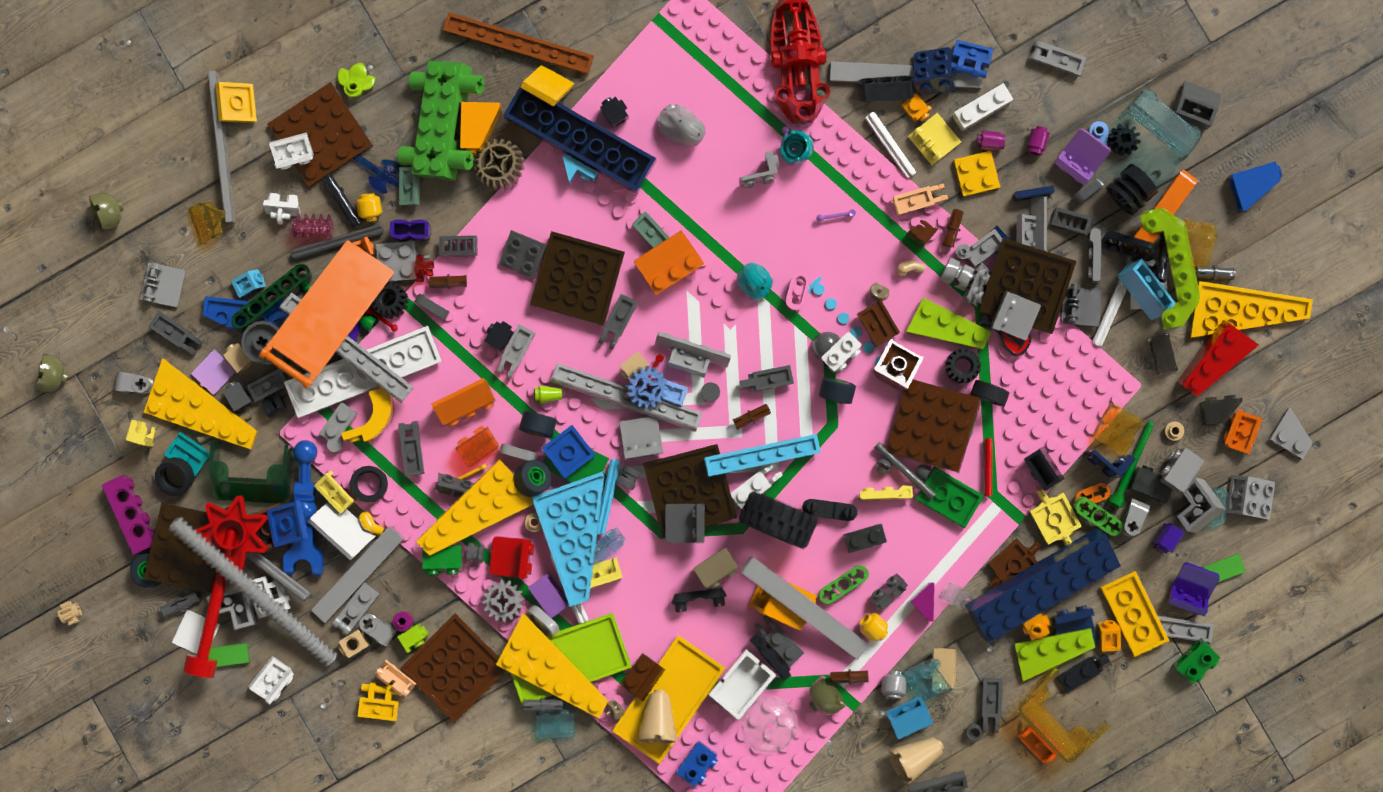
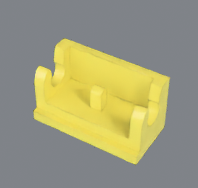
[126,420,156,447]
[314,471,357,514]
[591,557,623,588]

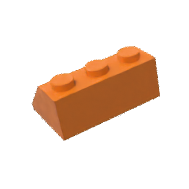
[633,230,704,295]
[431,378,497,428]

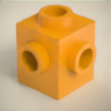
[1021,612,1051,640]

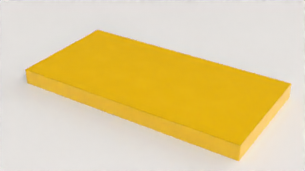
[612,635,726,764]

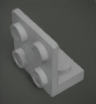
[990,290,1041,340]
[620,417,663,460]
[1226,475,1275,520]

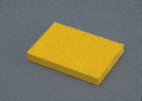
[521,65,574,106]

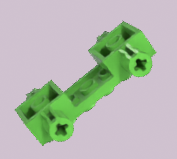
[397,61,485,181]

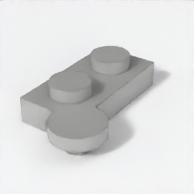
[956,229,1002,267]
[319,402,358,452]

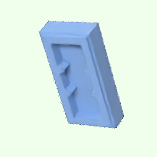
[647,376,688,406]

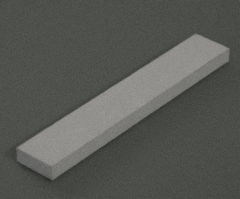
[311,526,404,623]

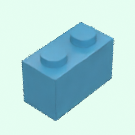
[886,696,933,739]

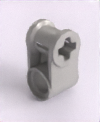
[114,372,154,394]
[1122,498,1150,537]
[359,614,398,647]

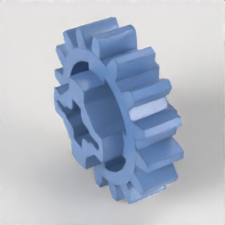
[626,366,668,409]

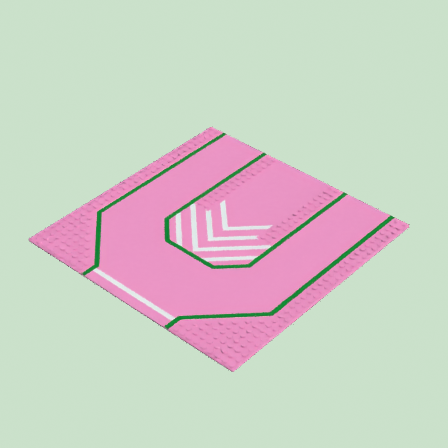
[280,0,1141,792]

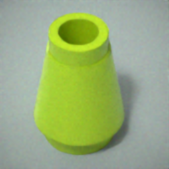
[534,385,562,404]

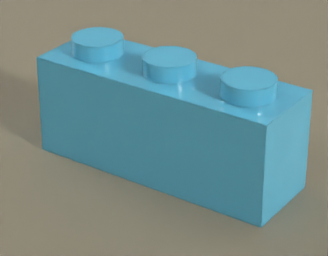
[1118,259,1176,320]

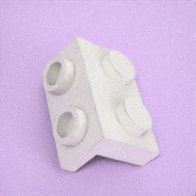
[269,132,314,170]
[821,332,862,373]
[248,656,293,705]

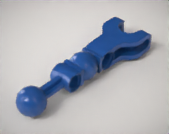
[283,440,324,577]

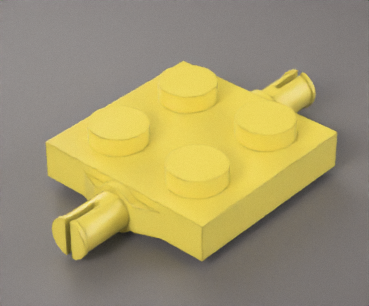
[1029,488,1082,546]

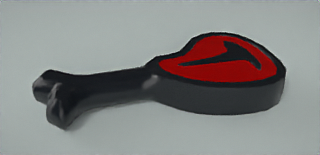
[978,312,1032,357]

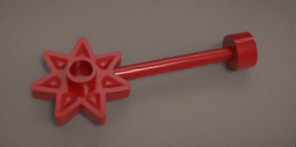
[183,495,268,678]

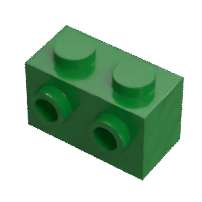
[422,545,463,576]
[1174,637,1220,684]

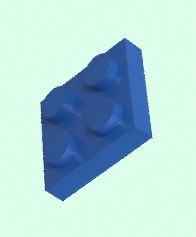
[542,425,596,479]
[266,501,309,548]

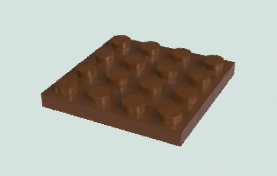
[267,82,373,188]
[886,379,982,473]
[400,613,507,723]

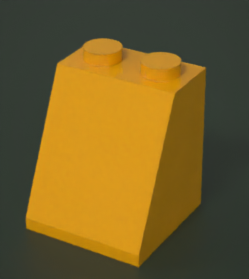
[460,102,503,158]
[748,581,817,631]

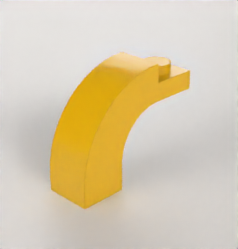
[341,388,394,443]

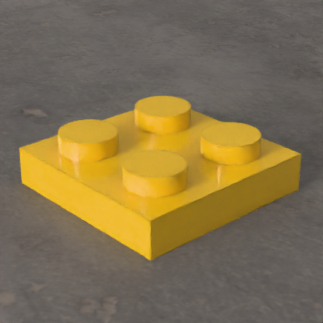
[215,82,256,123]
[953,151,1000,197]

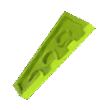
[906,297,992,350]
[1015,628,1095,681]

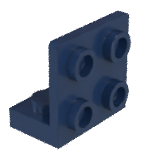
[1085,449,1136,478]

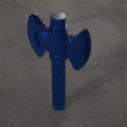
[353,155,402,194]

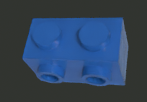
[676,740,718,787]

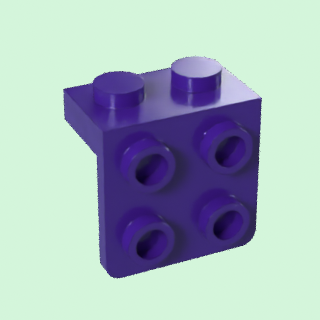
[1168,562,1220,617]

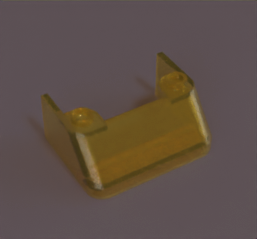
[1018,667,1111,763]

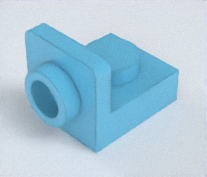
[231,269,266,298]

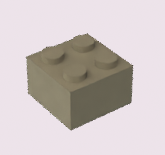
[693,547,738,589]

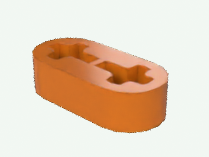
[1074,483,1110,508]

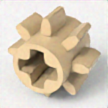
[58,601,82,625]

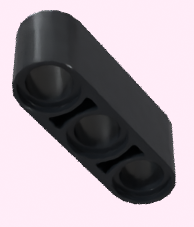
[858,75,914,102]

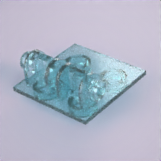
[900,659,952,701]

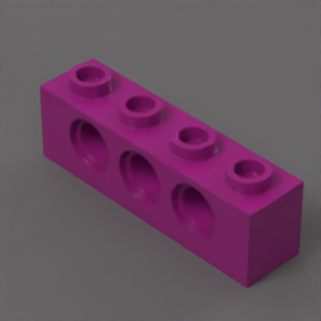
[102,475,155,555]

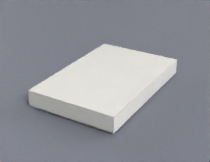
[308,502,376,561]

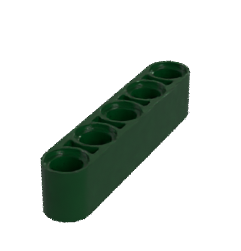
[231,264,312,333]

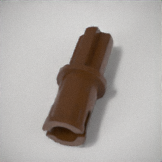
[942,209,964,248]
[429,274,467,289]
[732,404,771,430]
[830,669,869,685]

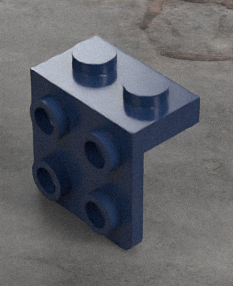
[913,47,956,96]
[1052,605,1098,646]

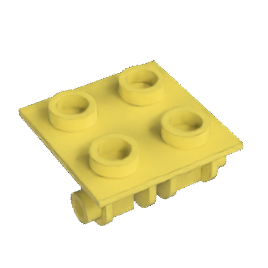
[908,113,961,166]

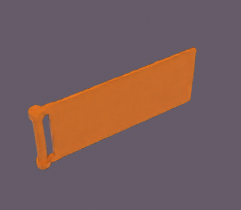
[259,240,394,390]

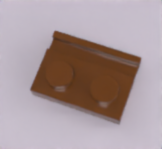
[857,300,900,347]
[620,653,666,702]

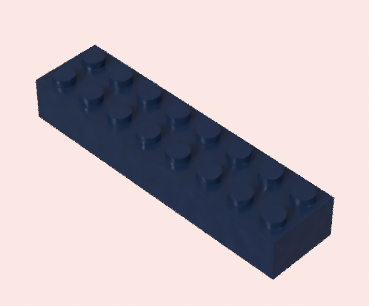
[504,82,656,194]
[965,528,1121,643]

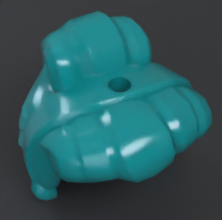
[779,130,814,164]
[737,262,773,300]

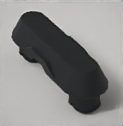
[802,499,858,521]
[671,588,727,612]

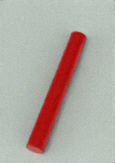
[984,438,992,496]

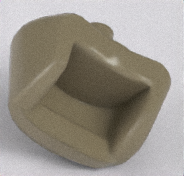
[870,283,890,301]
[606,700,624,721]

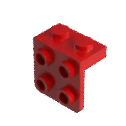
[490,536,534,579]

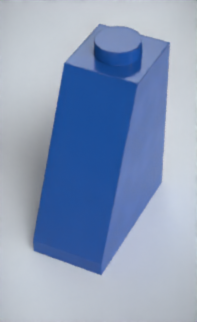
[1228,161,1282,213]

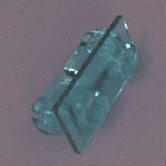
[594,527,627,563]

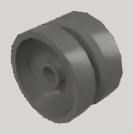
[241,321,284,365]

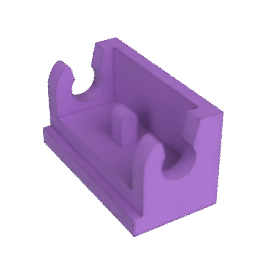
[528,573,569,618]

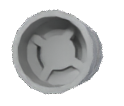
[940,257,975,291]

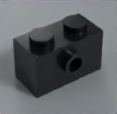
[1024,447,1065,491]

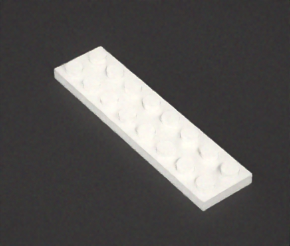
[284,326,442,418]

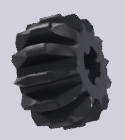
[1108,123,1141,156]

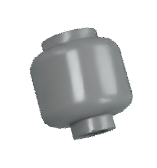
[881,671,907,701]

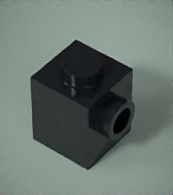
[600,96,629,129]
[484,321,514,352]

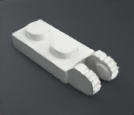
[731,463,783,509]

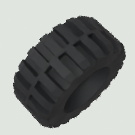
[739,491,817,549]

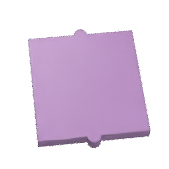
[191,349,236,395]

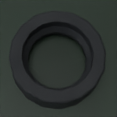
[970,380,1010,407]
[155,457,194,496]
[350,466,388,502]

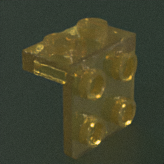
[1181,218,1218,267]

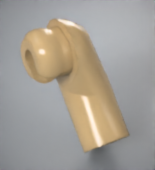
[897,259,926,276]

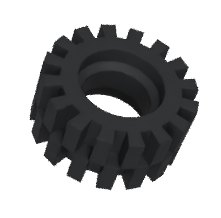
[372,281,409,319]
[945,348,981,383]

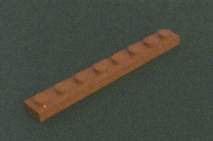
[443,12,594,75]

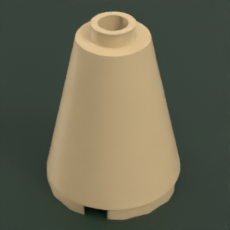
[638,690,677,744]
[888,737,944,785]

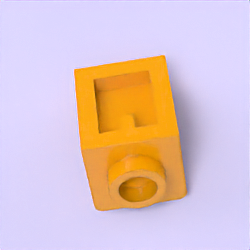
[901,93,932,123]
[1098,620,1121,652]

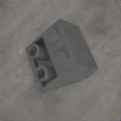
[1171,81,1221,130]

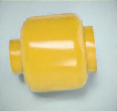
[356,193,383,222]
[859,613,888,642]

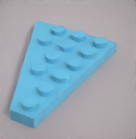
[532,472,604,607]

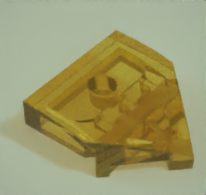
[188,202,226,245]

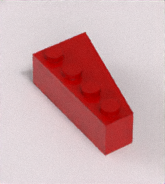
[1177,320,1259,396]

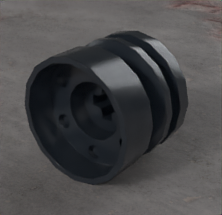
[1106,164,1158,215]

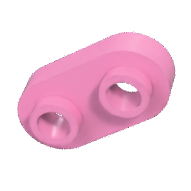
[786,272,810,311]

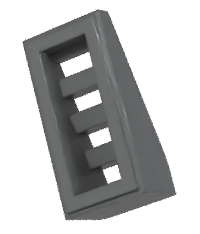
[1050,207,1094,237]
[439,235,478,256]

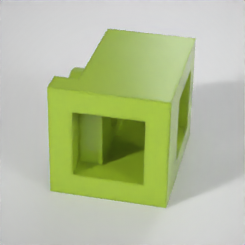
[398,624,430,653]

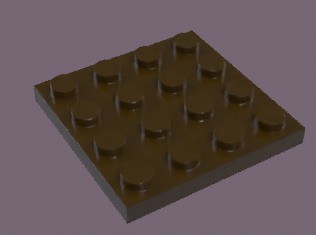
[530,231,625,326]
[979,238,1077,334]
[643,444,737,538]
[144,503,216,592]

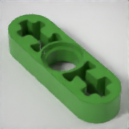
[1073,497,1123,536]
[819,565,869,604]

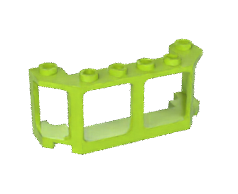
[1140,208,1201,329]

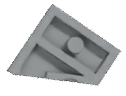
[1269,408,1313,460]

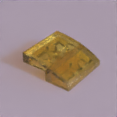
[1092,402,1144,455]

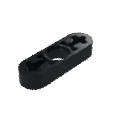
[1101,231,1157,261]

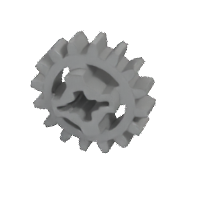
[482,580,525,622]

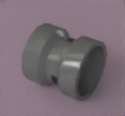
[616,464,642,490]

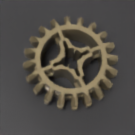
[473,139,525,190]

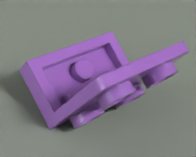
[1054,128,1111,185]

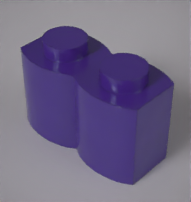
[390,219,431,241]
[1151,523,1185,554]

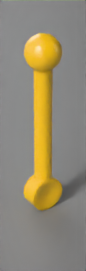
[457,464,488,479]

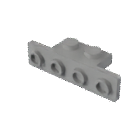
[1017,196,1047,251]
[655,332,731,378]

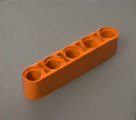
[1128,169,1198,251]

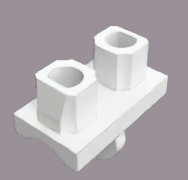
[263,193,301,225]

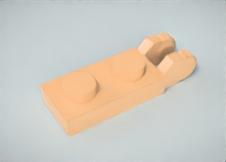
[892,184,948,216]

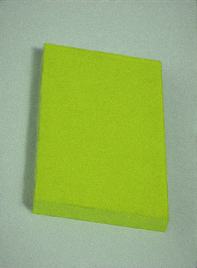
[511,612,632,706]

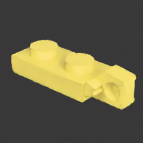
[858,485,913,501]

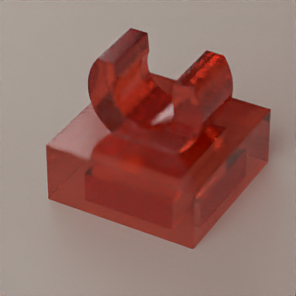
[414,255,435,282]

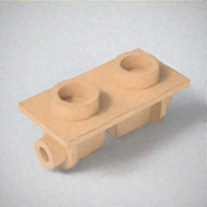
[375,660,416,697]

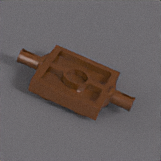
[987,538,1042,589]

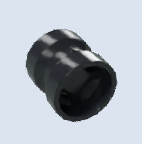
[261,393,287,418]

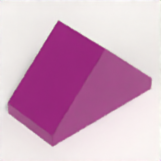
[909,582,935,622]

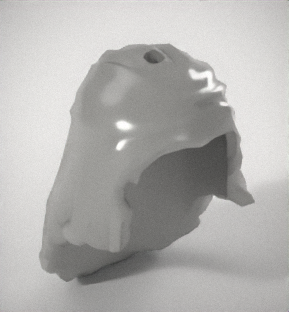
[657,104,706,147]

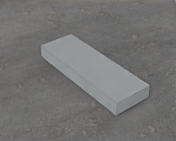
[1158,616,1214,643]

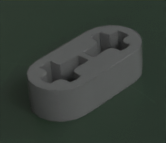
[1073,175,1107,205]
[414,293,450,320]

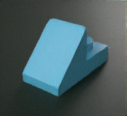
[563,153,598,185]

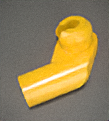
[359,512,384,536]

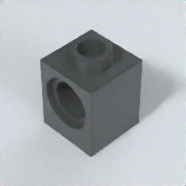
[223,381,254,412]

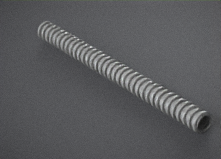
[169,517,337,667]

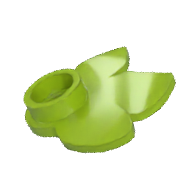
[338,63,376,98]

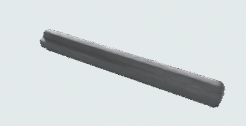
[291,224,384,260]

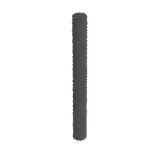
[874,442,936,499]

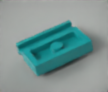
[164,432,213,476]

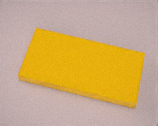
[1100,571,1169,657]

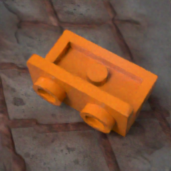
[1224,409,1263,455]

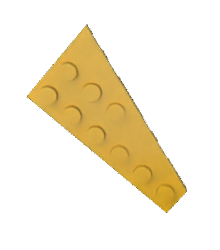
[1189,281,1313,338]
[143,358,258,450]
[415,460,534,555]
[496,613,608,718]

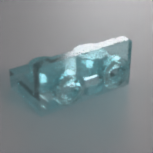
[535,709,576,739]

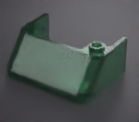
[209,441,293,503]

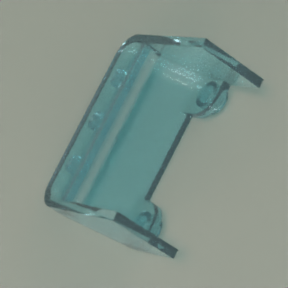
[1117,89,1202,166]

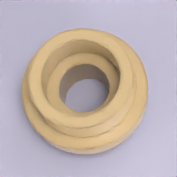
[1165,422,1184,441]
[525,513,542,532]

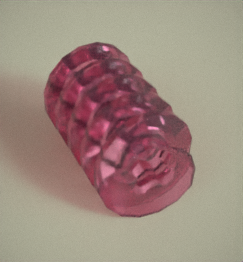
[292,213,334,238]

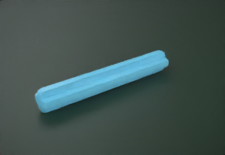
[597,459,620,535]

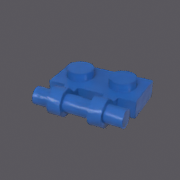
[952,40,994,79]

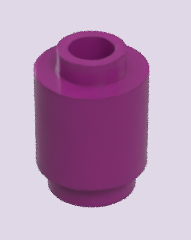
[1027,126,1050,156]
[977,130,1005,151]
[393,611,414,631]

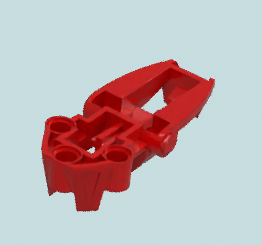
[770,0,830,124]

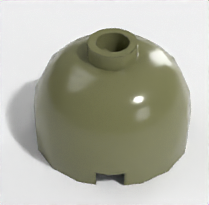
[89,193,124,232]
[35,353,68,392]
[809,675,846,715]

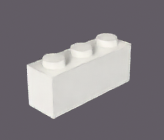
[952,83,1013,132]

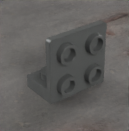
[665,504,704,543]

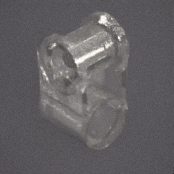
[939,580,975,613]

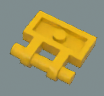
[358,682,400,721]

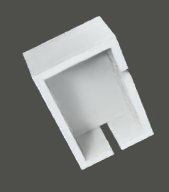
[709,649,776,720]

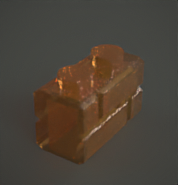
[455,426,501,467]

